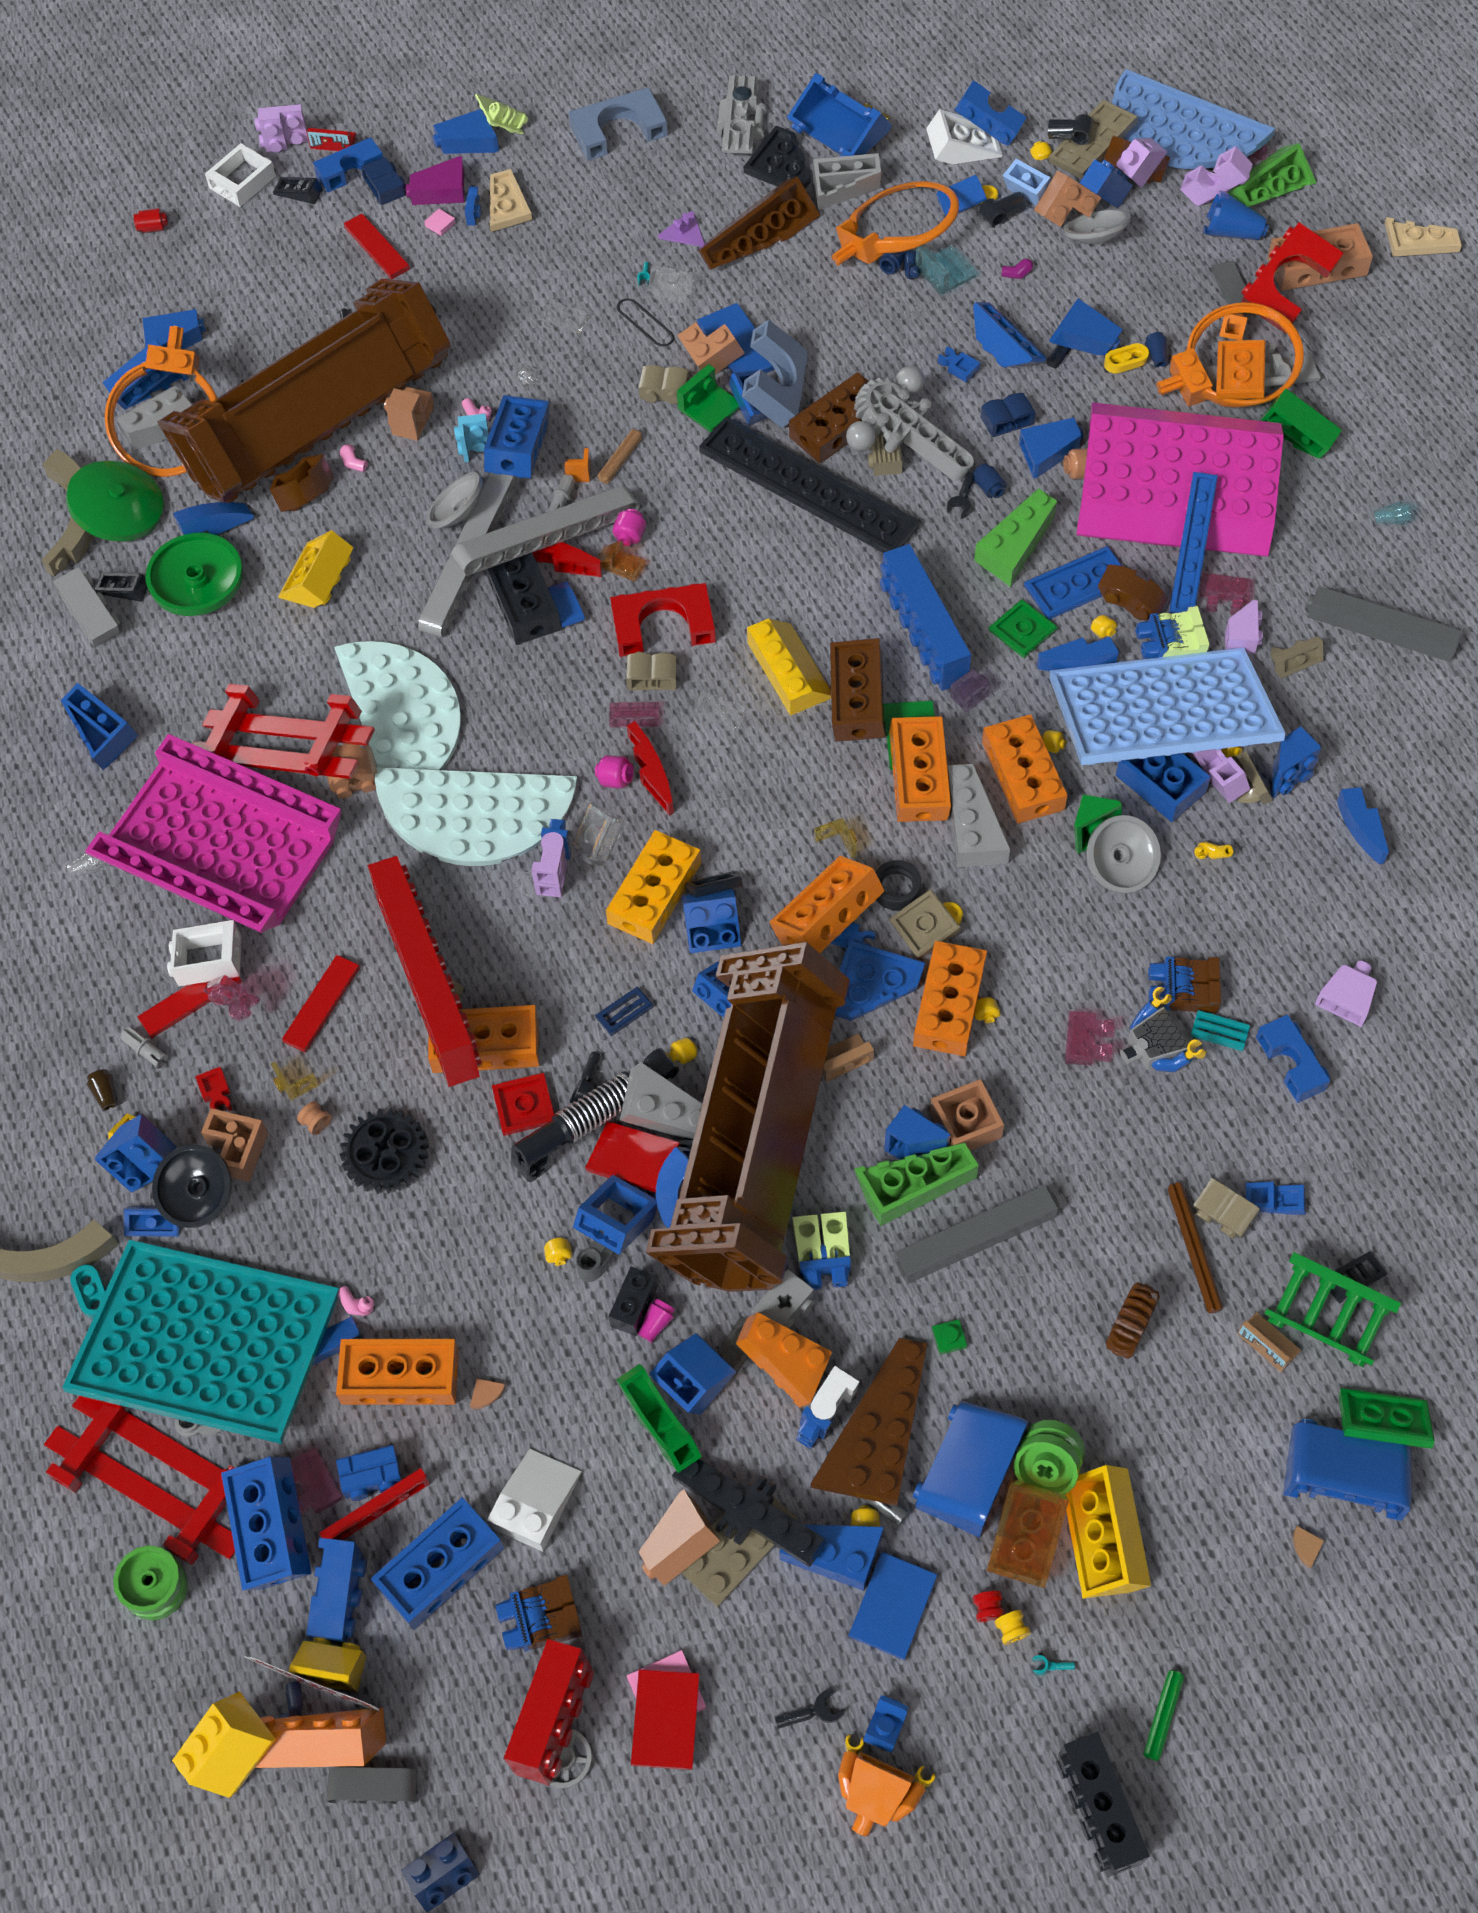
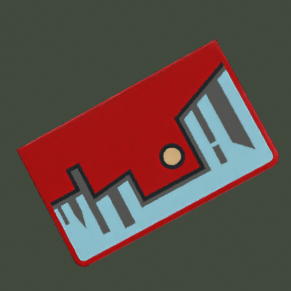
[306,128,357,151]

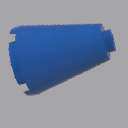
[1203,190,1269,240]

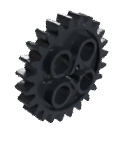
[339,1108,429,1194]

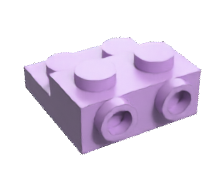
[255,104,309,152]

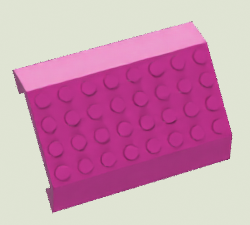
[1076,402,1283,557]
[85,734,342,933]

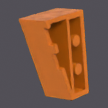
[736,1312,832,1408]

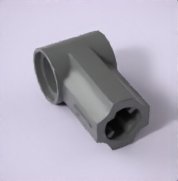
[576,1230,615,1282]

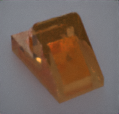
[597,541,646,582]

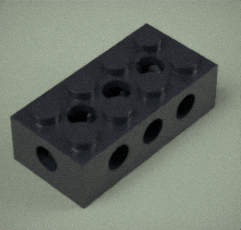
[484,553,561,645]
[1056,1732,1150,1878]

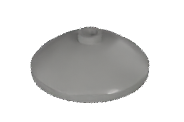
[1064,208,1131,246]
[426,472,483,529]
[1087,815,1161,893]

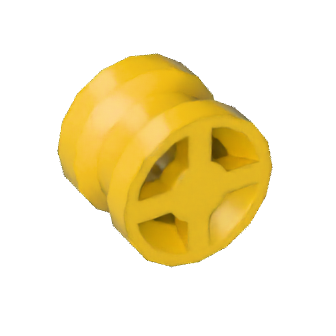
[994,1610,1031,1645]

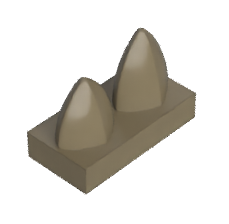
[1270,636,1324,678]
[1237,751,1273,804]

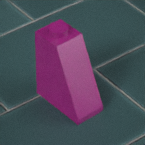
[406,156,465,205]

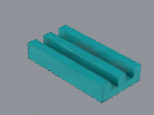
[1190,1010,1250,1051]

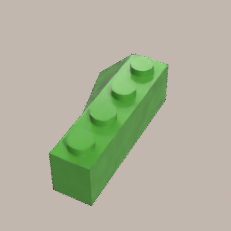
[1227,143,1316,207]
[854,1143,979,1226]

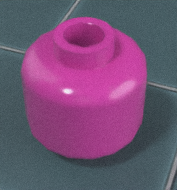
[612,509,646,546]
[595,755,634,789]

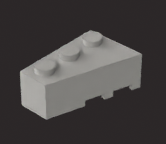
[813,153,881,211]
[116,386,192,450]
[53,567,120,647]
[620,1062,702,1140]

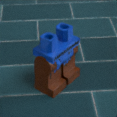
[1148,957,1221,1014]
[495,1574,582,1652]

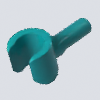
[637,262,651,286]
[1032,1655,1075,1676]

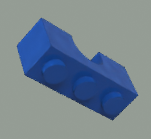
[954,80,1026,146]
[313,137,383,193]
[1256,1014,1330,1103]

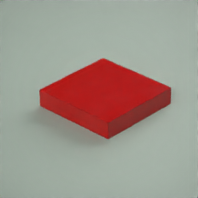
[491,1073,554,1136]

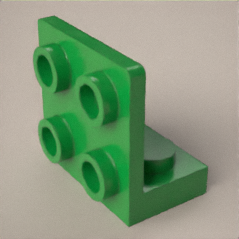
[677,364,740,432]

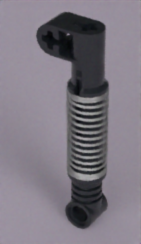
[511,1048,680,1182]

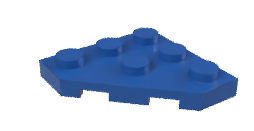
[835,940,925,1021]

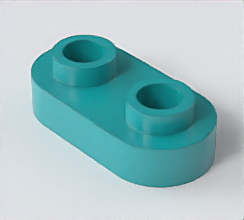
[70,1265,106,1319]

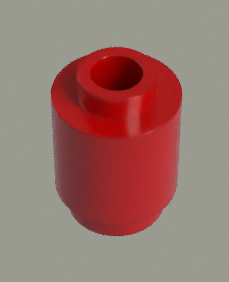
[133,208,168,233]

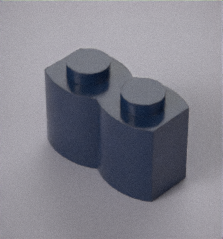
[361,157,406,205]
[980,393,1035,437]

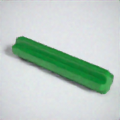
[1143,1670,1184,1762]

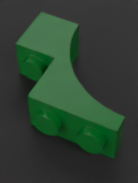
[616,1364,702,1473]

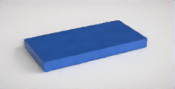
[697,303,775,374]
[1024,546,1122,620]

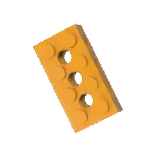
[606,830,701,944]

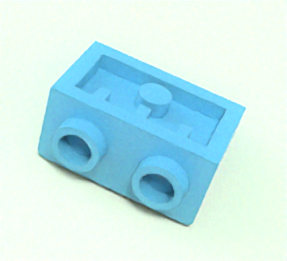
[454,413,489,462]

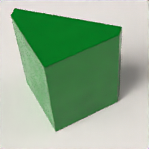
[1074,794,1122,854]

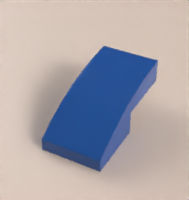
[548,581,585,627]
[1246,1182,1306,1215]

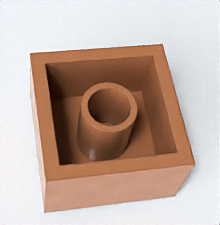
[930,1079,1004,1151]

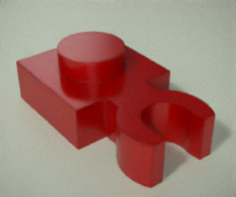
[195,1066,232,1111]

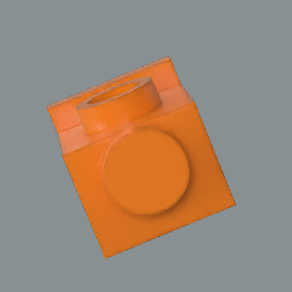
[1219,313,1248,340]

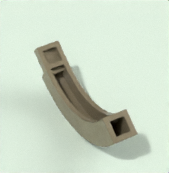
[42,449,94,577]
[0,1219,119,1282]

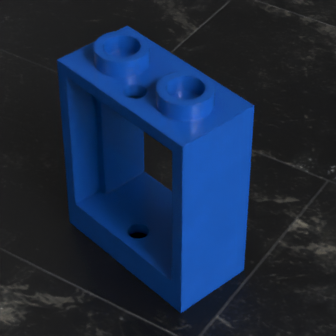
[573,1175,657,1255]

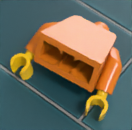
[838,1734,935,1836]

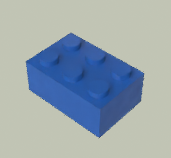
[1116,753,1211,822]

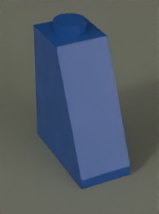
[432,109,499,154]
[1049,298,1123,356]
[143,309,206,350]
[1019,417,1083,479]

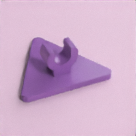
[658,211,704,247]

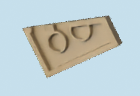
[490,169,532,232]
[1384,217,1462,257]

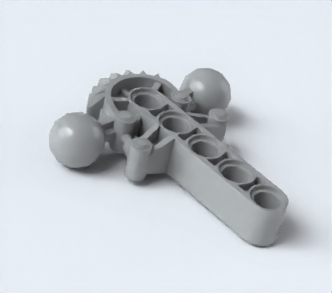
[846,366,974,481]

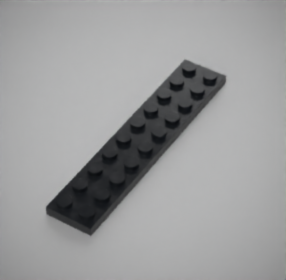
[699,416,919,553]

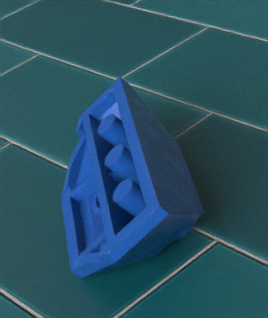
[973,302,1046,368]

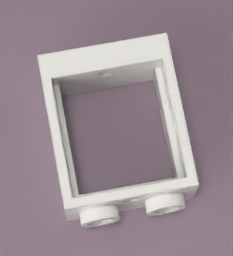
[205,143,276,207]
[167,920,242,986]

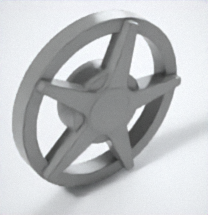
[550,1728,592,1788]

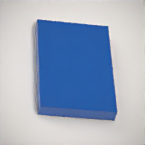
[848,1552,937,1661]

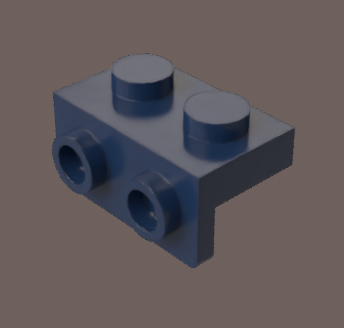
[401,1832,479,1912]

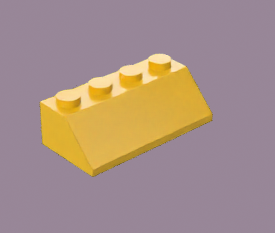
[747,618,831,716]
[1063,1465,1151,1599]

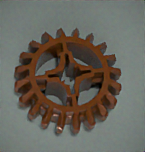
[1106,1282,1160,1359]

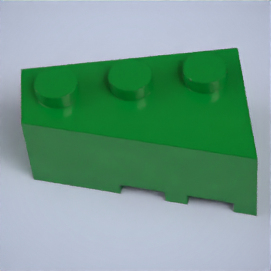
[1259,388,1342,459]

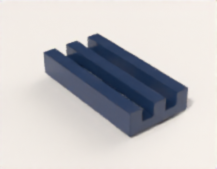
[595,986,653,1036]

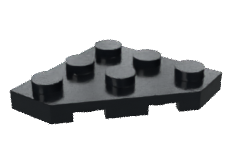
[743,125,811,189]

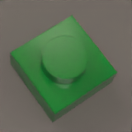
[932,1320,967,1355]

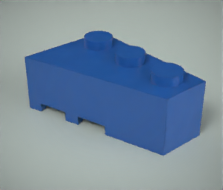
[1080,159,1133,208]
[102,339,189,410]
[60,682,138,770]
[779,1525,884,1591]
[306,1538,367,1644]

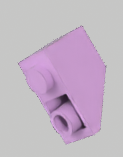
[1225,600,1263,653]

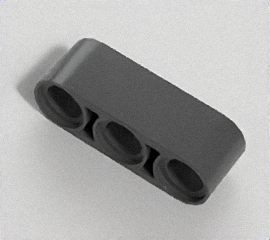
[326,1767,418,1804]

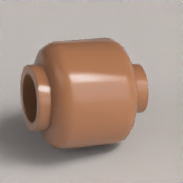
[1063,448,1087,480]

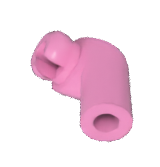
[462,398,492,421]
[340,444,368,472]
[338,1286,374,1316]

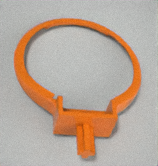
[831,181,959,266]
[1156,302,1304,408]
[105,326,218,477]

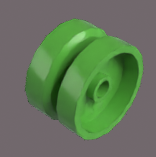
[1014,1420,1085,1498]
[113,1545,188,1621]

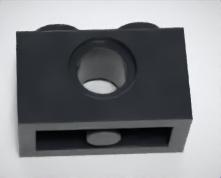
[608,1266,658,1336]

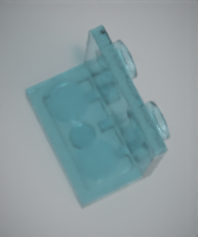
[916,245,977,295]

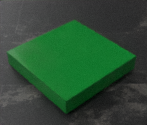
[988,599,1058,659]

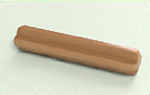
[598,429,642,484]

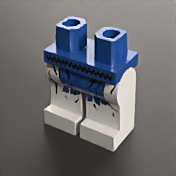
[796,1366,859,1449]

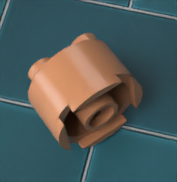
[327,744,378,799]

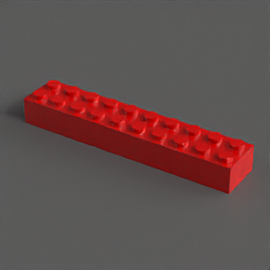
[367,856,482,1087]

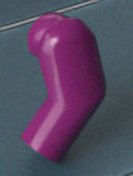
[1001,258,1033,279]

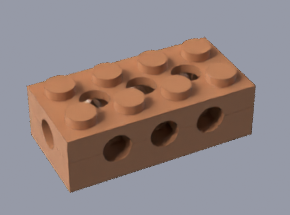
[1267,223,1373,291]

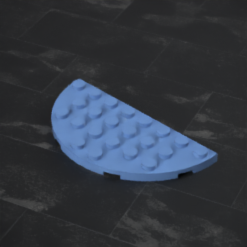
[1112,69,1275,169]

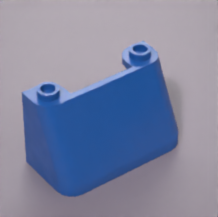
[786,73,893,157]
[913,1401,1029,1538]
[1283,1419,1412,1521]

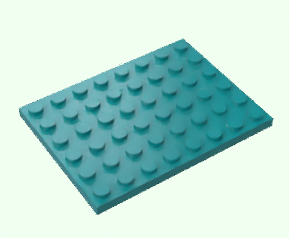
[62,1240,339,1444]

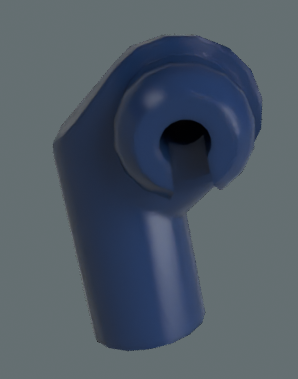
[904,251,921,280]
[279,1681,303,1718]

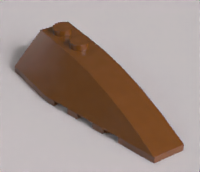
[698,176,820,270]

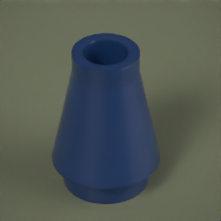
[879,250,908,274]
[1145,332,1168,368]

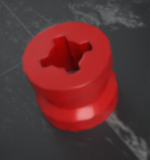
[972,1591,1006,1623]

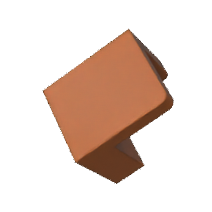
[564,448,591,482]

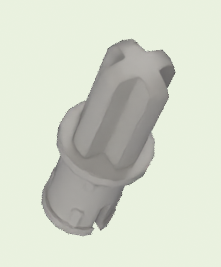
[547,474,575,512]
[120,1027,169,1069]

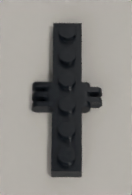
[672,1459,827,1568]

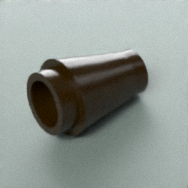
[86,1069,117,1111]

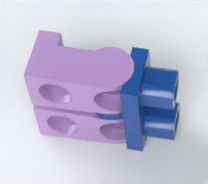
[532,819,571,897]

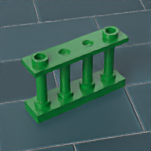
[1264,1252,1401,1367]

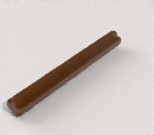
[1168,1182,1223,1314]

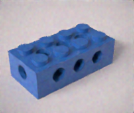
[484,395,549,478]
[221,1456,312,1591]
[370,1497,505,1630]

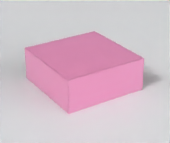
[424,209,456,236]

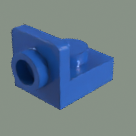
[863,1695,909,1753]

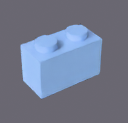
[1003,159,1051,206]

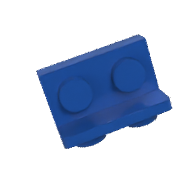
[692,961,731,1018]

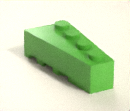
[974,488,1057,587]

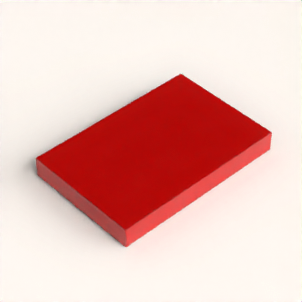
[585,1121,681,1193]
[631,1669,700,1770]

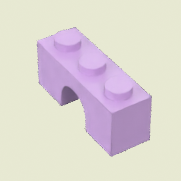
[1180,146,1253,206]
[1187,749,1250,803]

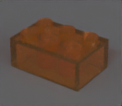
[986,1479,1069,1588]

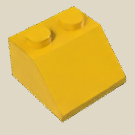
[289,1638,366,1693]

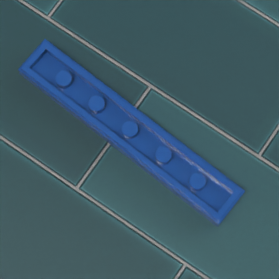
[1169,472,1218,614]

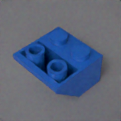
[1270,727,1321,798]
[681,889,741,953]
[884,1105,950,1160]
[95,1114,177,1193]
[649,1333,737,1415]

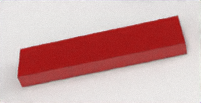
[344,213,410,279]
[282,955,360,1053]
[137,977,242,1038]
[319,1468,430,1540]

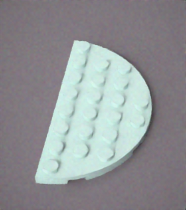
[334,641,461,770]
[375,767,577,866]

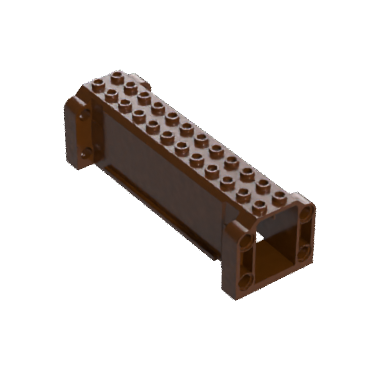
[157,279,451,503]
[645,942,850,1292]

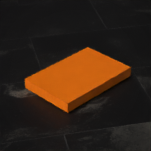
[1216,340,1265,399]

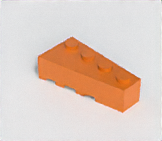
[255,1707,386,1768]

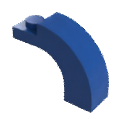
[656,1147,691,1228]

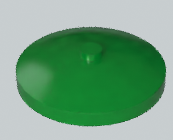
[66,461,164,542]
[145,533,243,616]

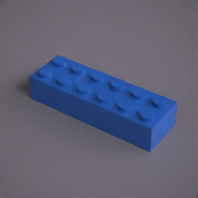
[880,544,971,691]

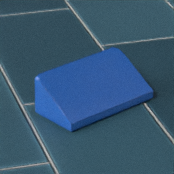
[936,175,987,216]
[124,1206,180,1237]
[312,1316,362,1366]

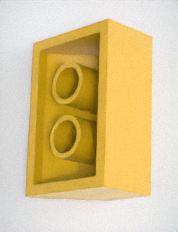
[278,530,354,608]
[172,1691,276,1798]

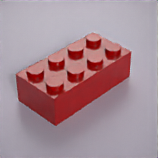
[503,1639,593,1786]

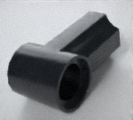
[1048,114,1094,145]
[979,191,1026,228]

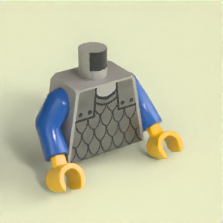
[1120,987,1206,1072]

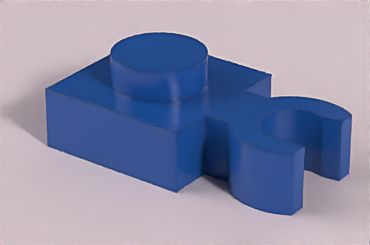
[465,186,481,226]
[938,347,980,382]
[830,923,876,949]

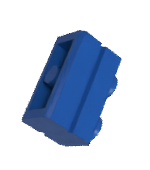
[336,1445,403,1501]

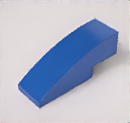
[173,502,254,535]
[1037,637,1119,671]
[1337,787,1389,864]

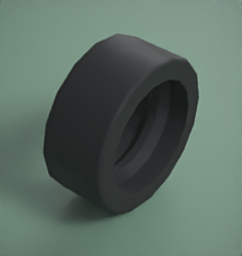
[875,860,922,911]

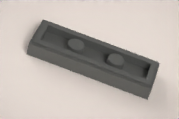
[1211,260,1255,317]

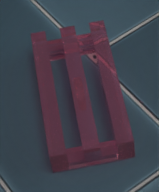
[609,702,659,728]

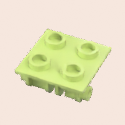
[475,94,528,135]

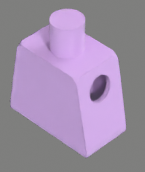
[1116,138,1168,187]
[1315,961,1377,1027]

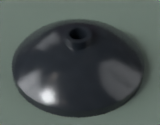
[152,1145,232,1228]

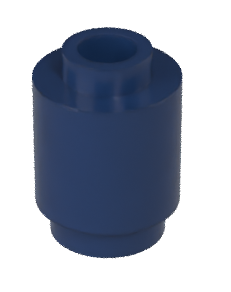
[973,463,1007,498]

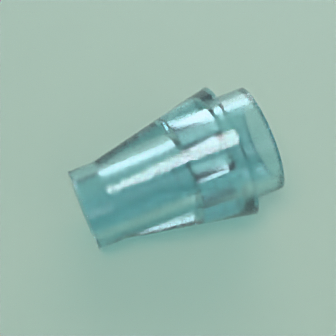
[1374,501,1411,525]

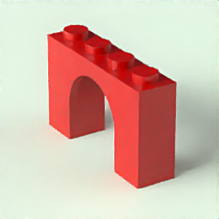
[1241,222,1344,333]
[610,583,716,657]

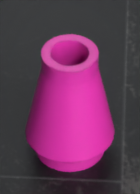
[638,1299,675,1343]

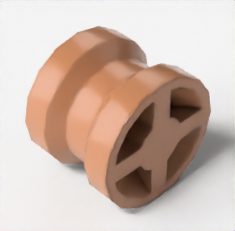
[297,1101,332,1135]

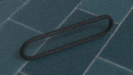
[616,298,675,347]

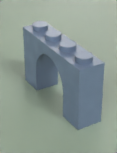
[568,87,668,161]
[742,319,808,428]

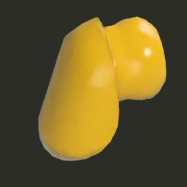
[1194,841,1233,859]

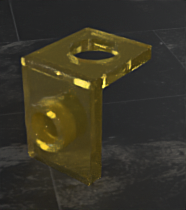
[814,818,857,858]
[270,1061,319,1101]

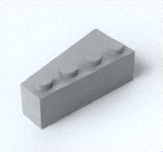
[947,764,1010,867]

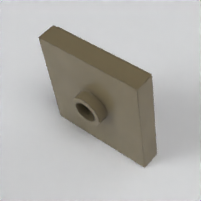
[889,889,961,960]

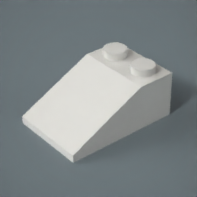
[926,109,1003,164]
[487,1449,582,1552]

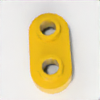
[1104,343,1149,374]

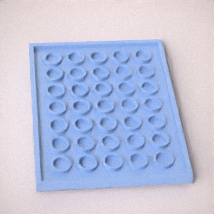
[1050,647,1285,765]

